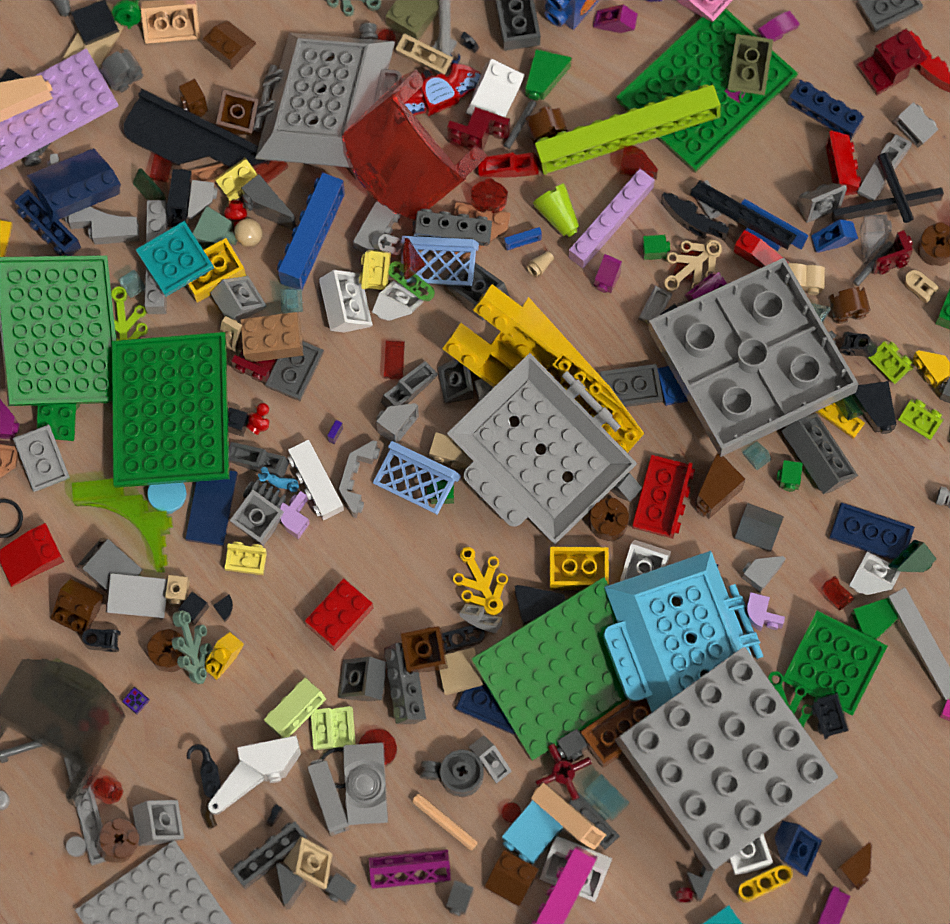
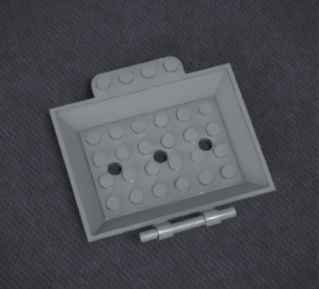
[253,33,403,169]
[447,353,637,544]

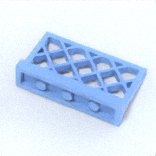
[400,236,479,286]
[373,441,461,515]

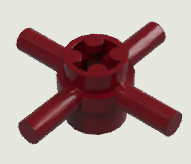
[535,744,592,801]

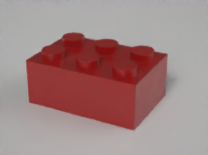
[305,578,374,651]

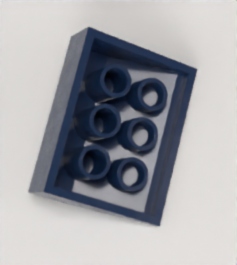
[27,148,121,222]

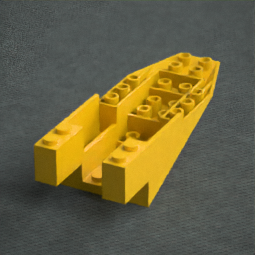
[442,284,644,453]

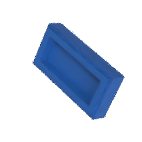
[504,227,542,251]

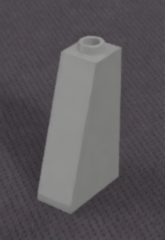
[308,759,350,836]

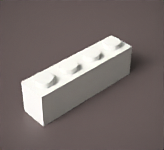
[287,440,344,521]

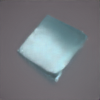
[119,270,145,298]
[742,441,771,470]

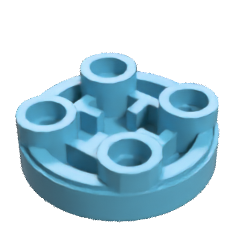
[148,483,187,514]

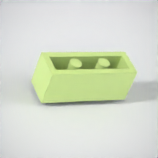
[264,678,326,738]

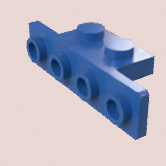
[741,199,808,251]

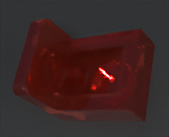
[821,576,854,611]

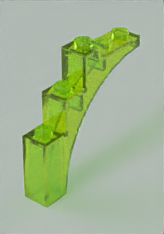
[72,479,173,573]

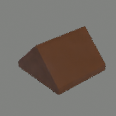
[216,90,259,135]

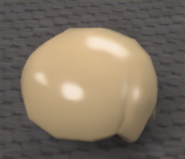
[234,219,262,248]

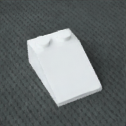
[466,59,524,117]
[620,540,671,582]

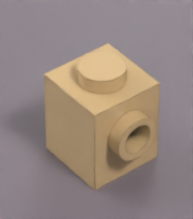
[165,575,190,606]

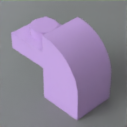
[280,491,309,539]
[746,593,785,631]

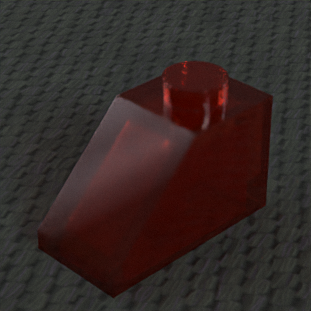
[620,146,658,180]

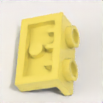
[215,158,258,201]

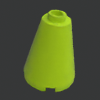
[532,183,579,238]

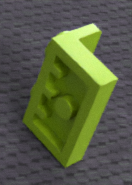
[868,341,914,384]
[898,399,944,440]

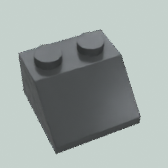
[338,657,386,702]

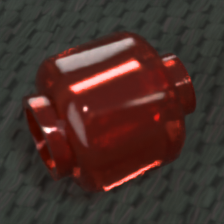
[93,775,123,805]

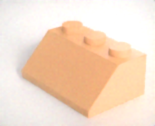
[141,0,200,44]

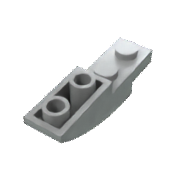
[858,134,912,201]

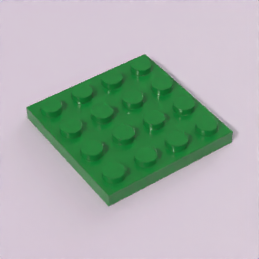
[783,610,888,716]

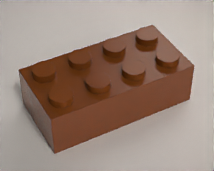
[580,698,652,768]

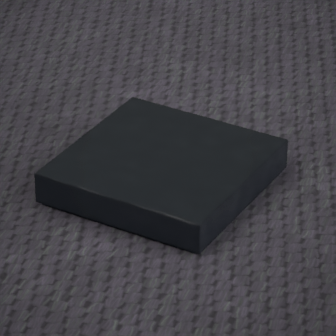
[71,0,119,46]

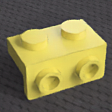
[359,249,391,290]
[225,542,267,575]

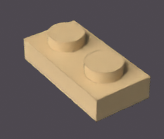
[220,316,242,352]

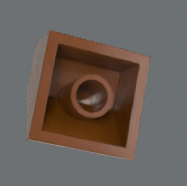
[203,21,256,69]
[400,626,448,672]
[835,842,872,891]
[484,850,539,907]

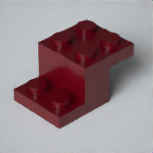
[857,28,927,95]
[447,107,510,153]

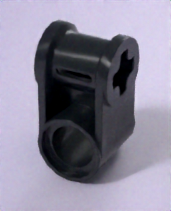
[839,332,878,357]
[82,629,121,652]

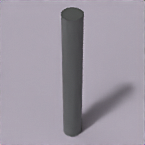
[503,100,537,149]
[853,241,894,286]

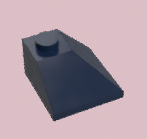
[774,820,822,877]

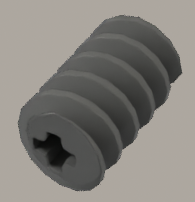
[243,478,286,509]

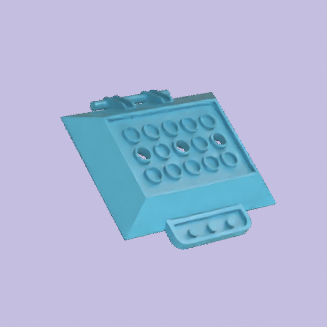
[603,551,764,712]

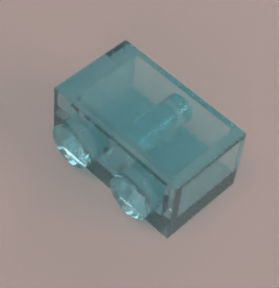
[584,774,629,822]

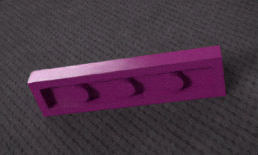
[369,850,451,889]
[817,886,851,924]

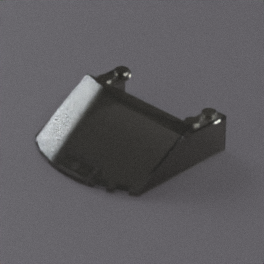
[0,659,126,808]

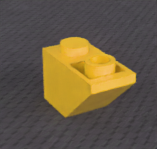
[913,350,950,388]
[204,632,244,680]

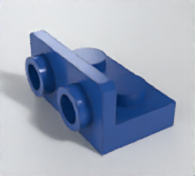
[658,366,688,406]

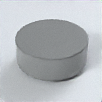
[66,836,87,857]

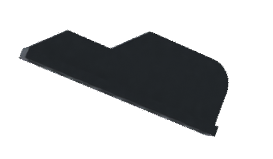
[123,89,271,168]

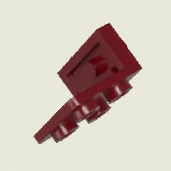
[873,230,913,275]
[231,349,278,383]

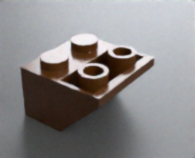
[51,579,104,635]

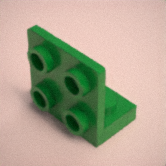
[37,404,80,441]

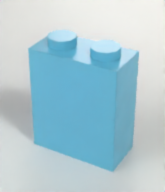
[502,801,563,865]

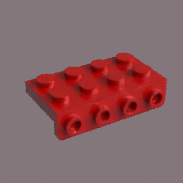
[632,455,695,539]

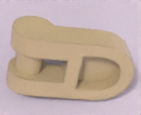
[905,270,939,303]

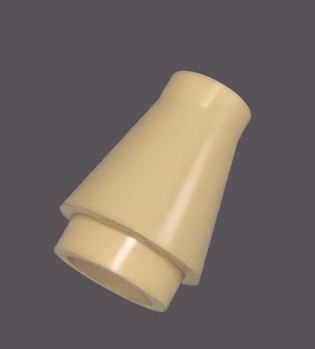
[526,251,554,277]

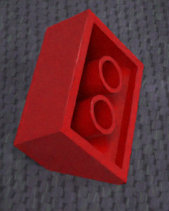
[825,131,862,196]

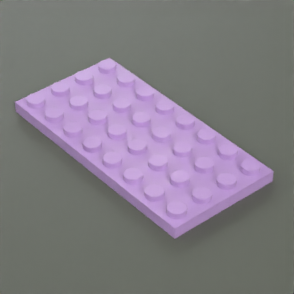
[0,48,119,170]

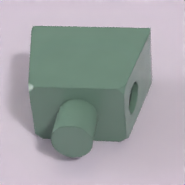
[193,206,238,247]

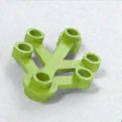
[111,286,148,341]

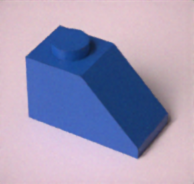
[811,220,858,253]

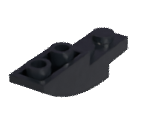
[661,192,729,241]

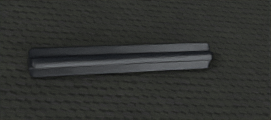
[877,152,914,223]

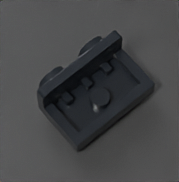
[811,692,849,739]

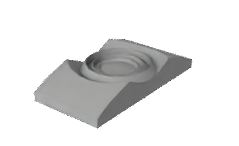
[344,743,388,825]

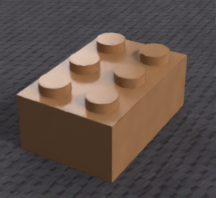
[241,312,303,362]

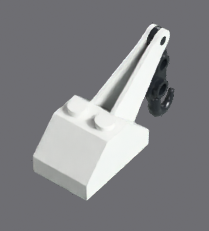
[187,736,301,815]

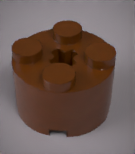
[525,106,568,145]
[918,222,950,266]
[828,287,871,324]
[590,498,629,541]
[147,629,186,672]
[96,818,140,863]

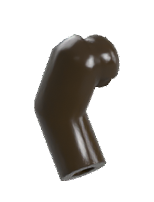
[202,799,217,829]

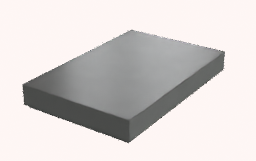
[13,425,70,492]
[106,573,168,618]

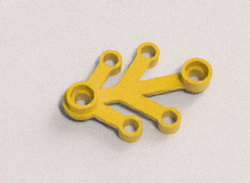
[453,547,508,615]

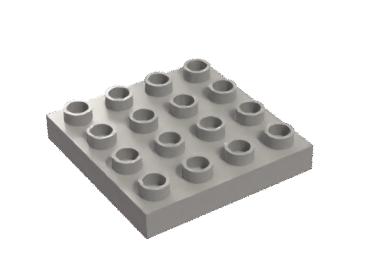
[648,258,858,457]
[615,646,838,872]

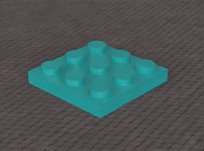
[136,221,214,297]

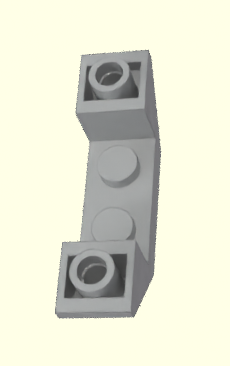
[339,441,380,518]

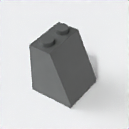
[76,538,142,593]

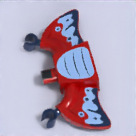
[394,54,481,127]

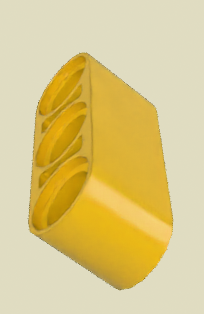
[737,865,793,903]

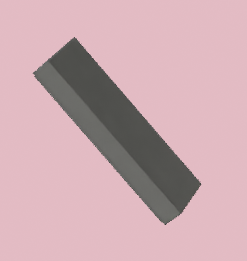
[568,793,620,850]

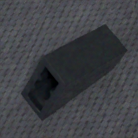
[167,169,192,227]
[849,381,897,434]
[514,585,566,626]

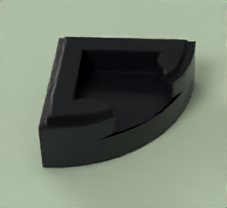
[461,31,479,53]
[213,595,233,622]
[266,804,283,827]

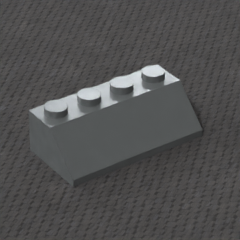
[782,413,858,494]

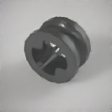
[24,151,41,167]

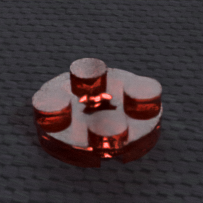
[471,178,508,213]
[358,729,397,766]

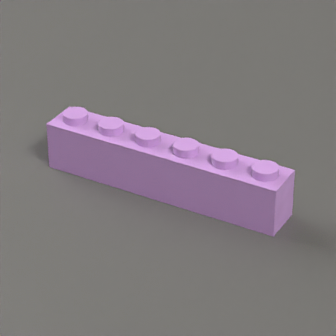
[569,169,655,269]

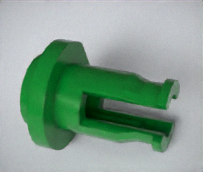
[112,0,142,29]

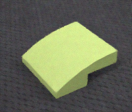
[311,706,356,750]

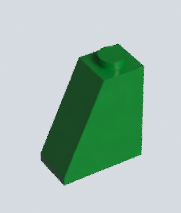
[525,49,572,100]
[851,598,899,640]

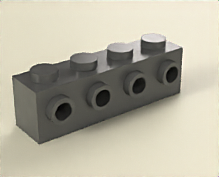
[413,209,492,246]
[384,643,426,724]
[231,821,308,890]

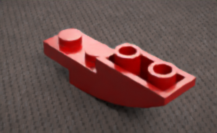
[910,31,950,93]

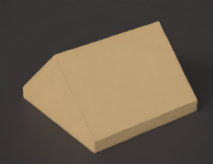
[284,837,332,890]

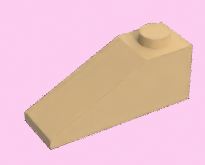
[396,34,453,75]

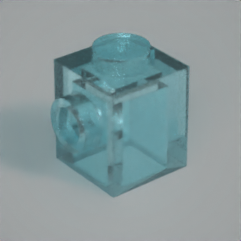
[280,288,303,313]

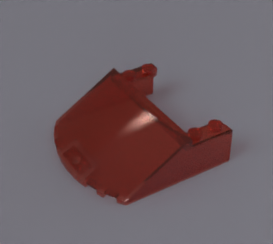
[342,70,487,220]

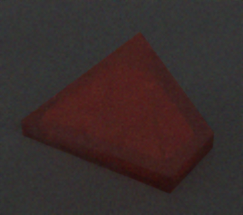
[403,238,426,279]

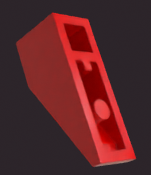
[733,230,789,268]

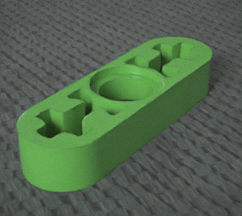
[388,261,435,302]

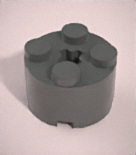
[99,49,143,92]

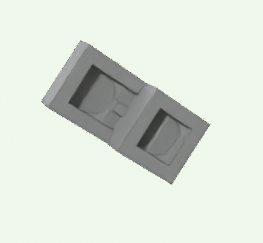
[460,604,503,633]

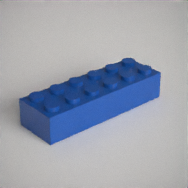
[277,172,345,292]

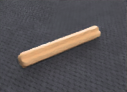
[412,794,478,851]

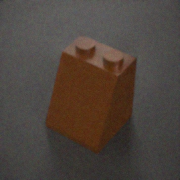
[696,453,746,519]

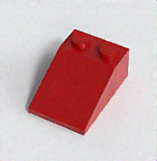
[0,523,64,587]

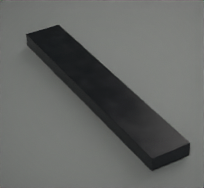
[690,181,797,250]
[831,187,944,223]

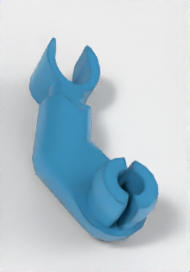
[258,467,299,492]

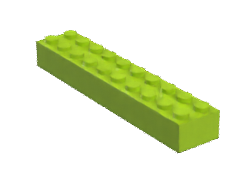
[535,85,721,175]

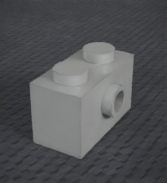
[893,102,939,148]

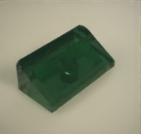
[133,168,166,200]
[835,395,863,420]

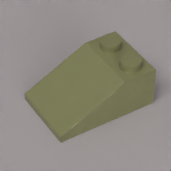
[385,0,440,41]
[728,34,773,95]

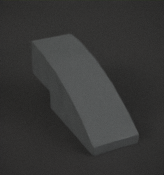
[381,361,438,408]
[229,442,289,478]

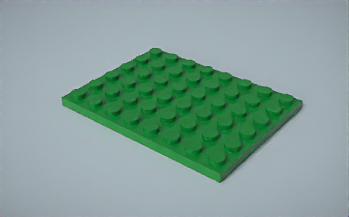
[616,8,798,173]
[0,256,116,406]
[112,332,230,488]
[471,577,627,761]

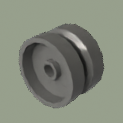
[440,750,484,798]

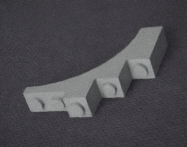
[47,154,139,245]

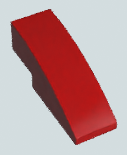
[478,152,539,178]

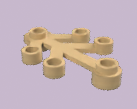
[663,240,722,292]

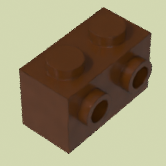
[178,79,208,117]

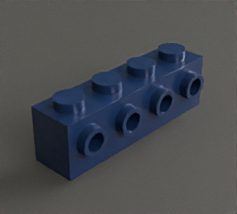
[788,80,864,141]
[14,190,81,256]

